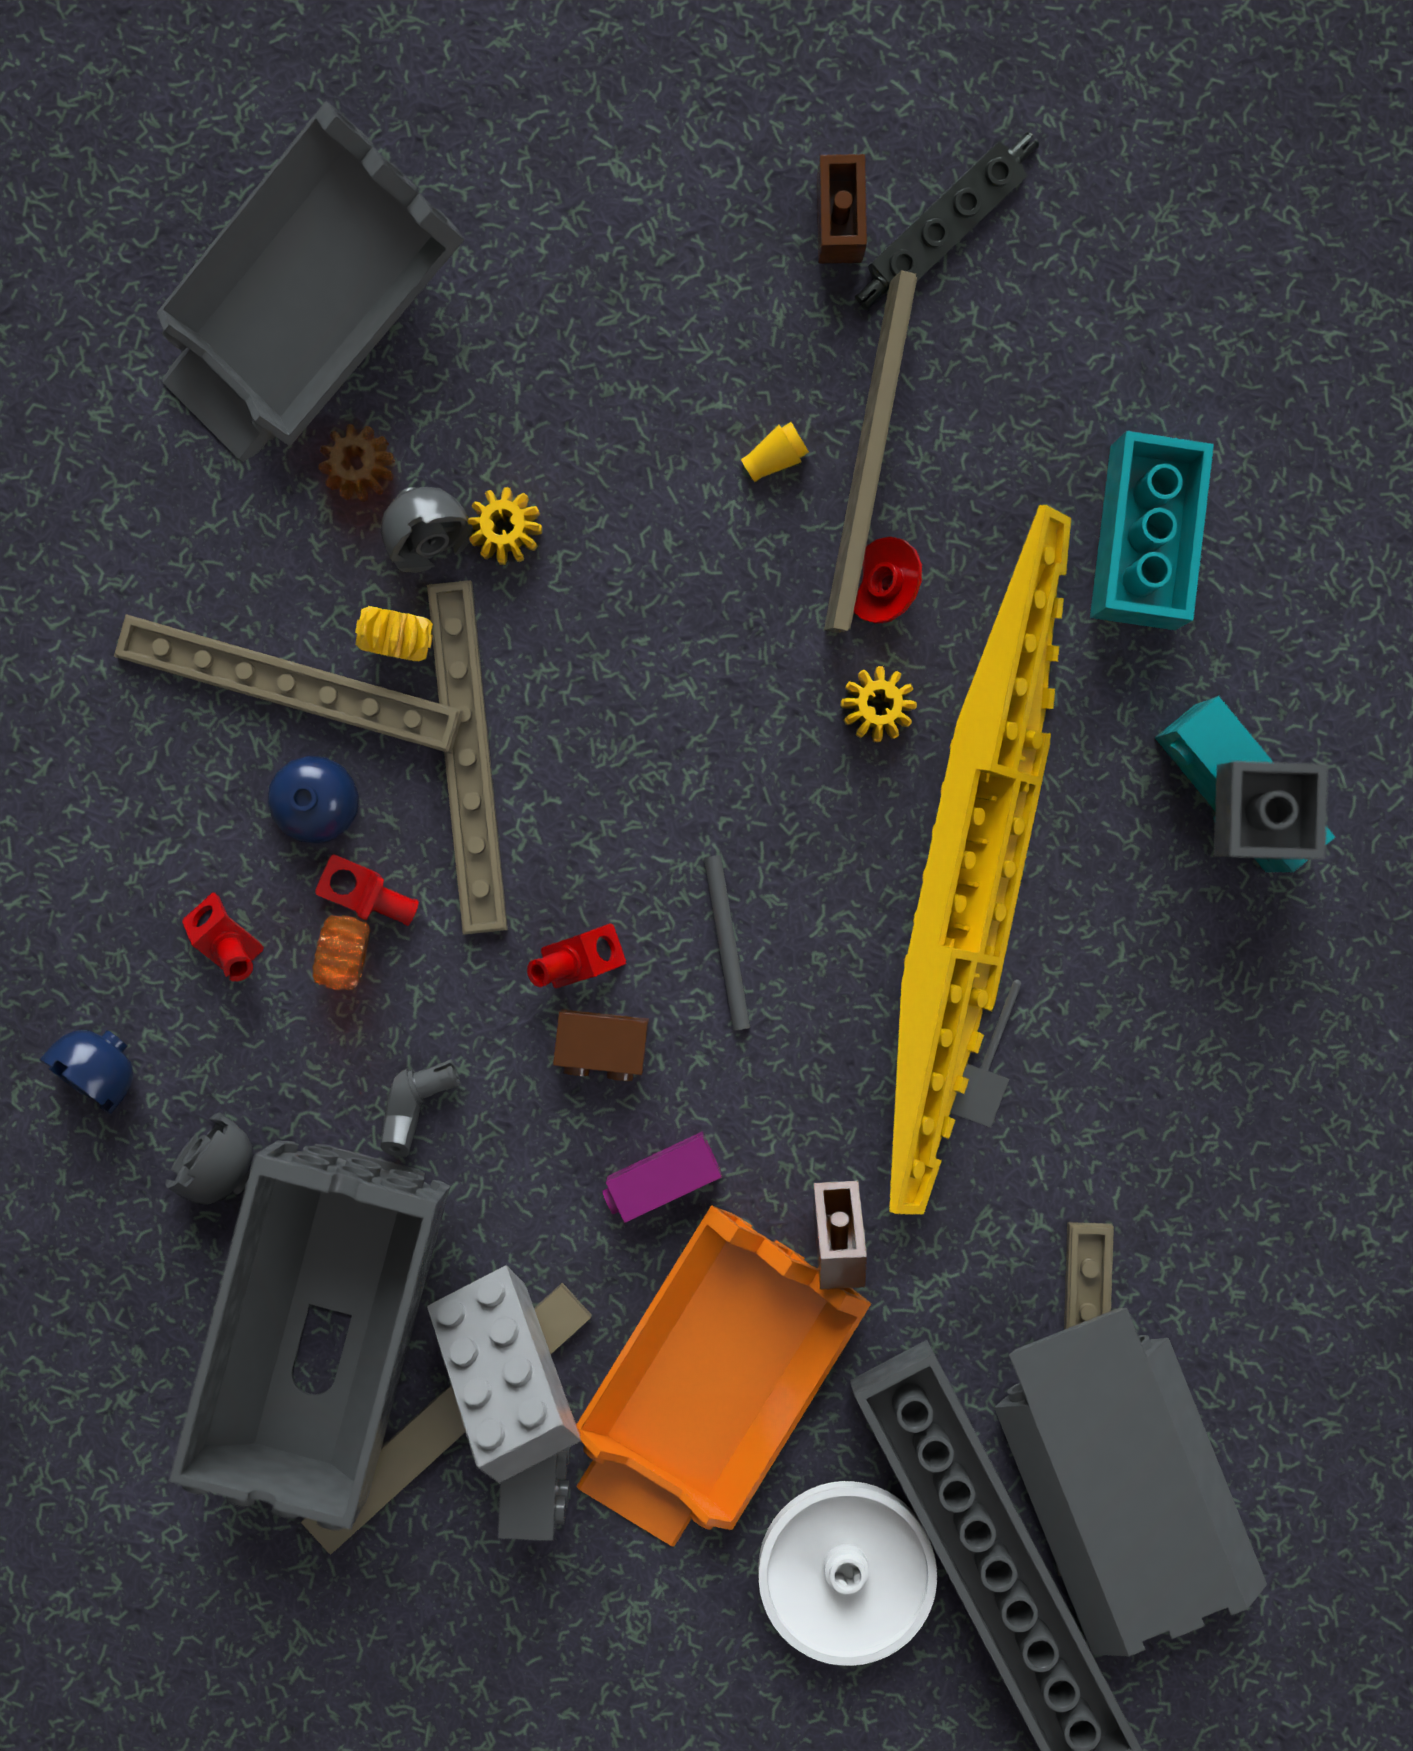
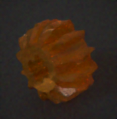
[318,424,395,502]
[312,915,370,990]

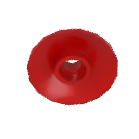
[854,536,922,624]

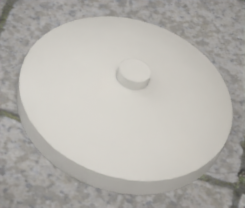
[758,1481,937,1666]

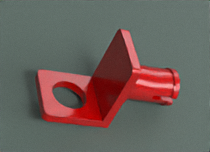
[315,854,419,926]
[182,892,264,981]
[527,923,626,988]

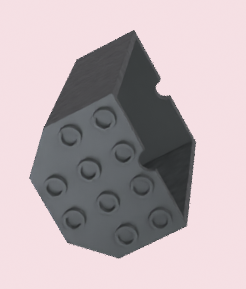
[169,1140,450,1530]

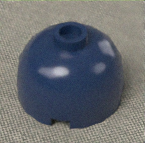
[267,756,359,844]
[39,1030,133,1114]

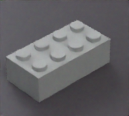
[427,1265,581,1483]

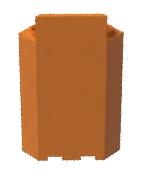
[576,1205,871,1547]

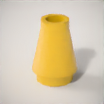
[741,422,809,482]

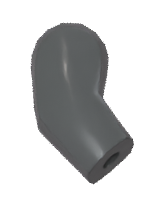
[380,1059,461,1157]

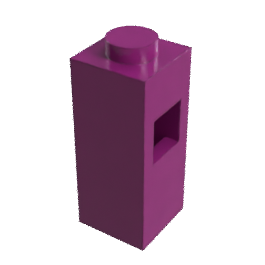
[603,1131,721,1223]

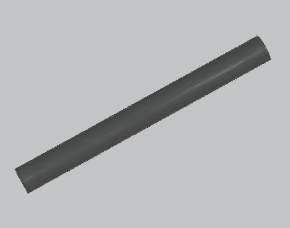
[704,855,750,1031]

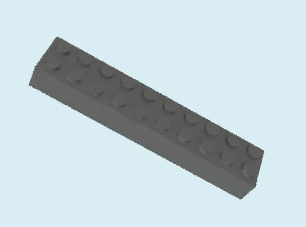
[850,1340,1142,1751]

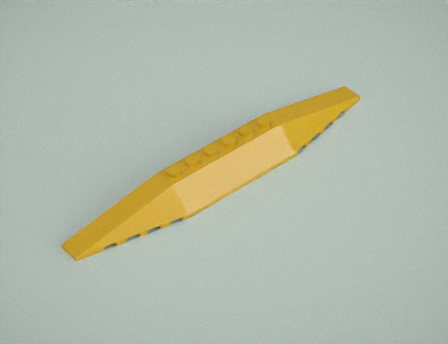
[889,505,1071,1214]

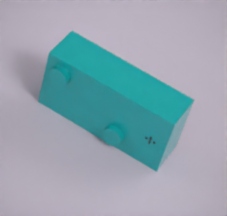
[1090,431,1214,630]
[1155,696,1335,872]

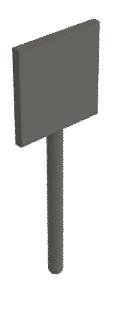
[950,979,1021,1128]

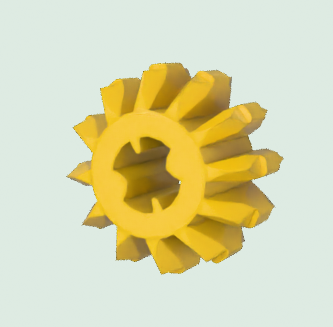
[467,487,543,565]
[355,606,433,662]
[840,666,917,743]

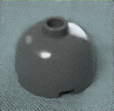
[381,487,474,573]
[165,1112,253,1205]

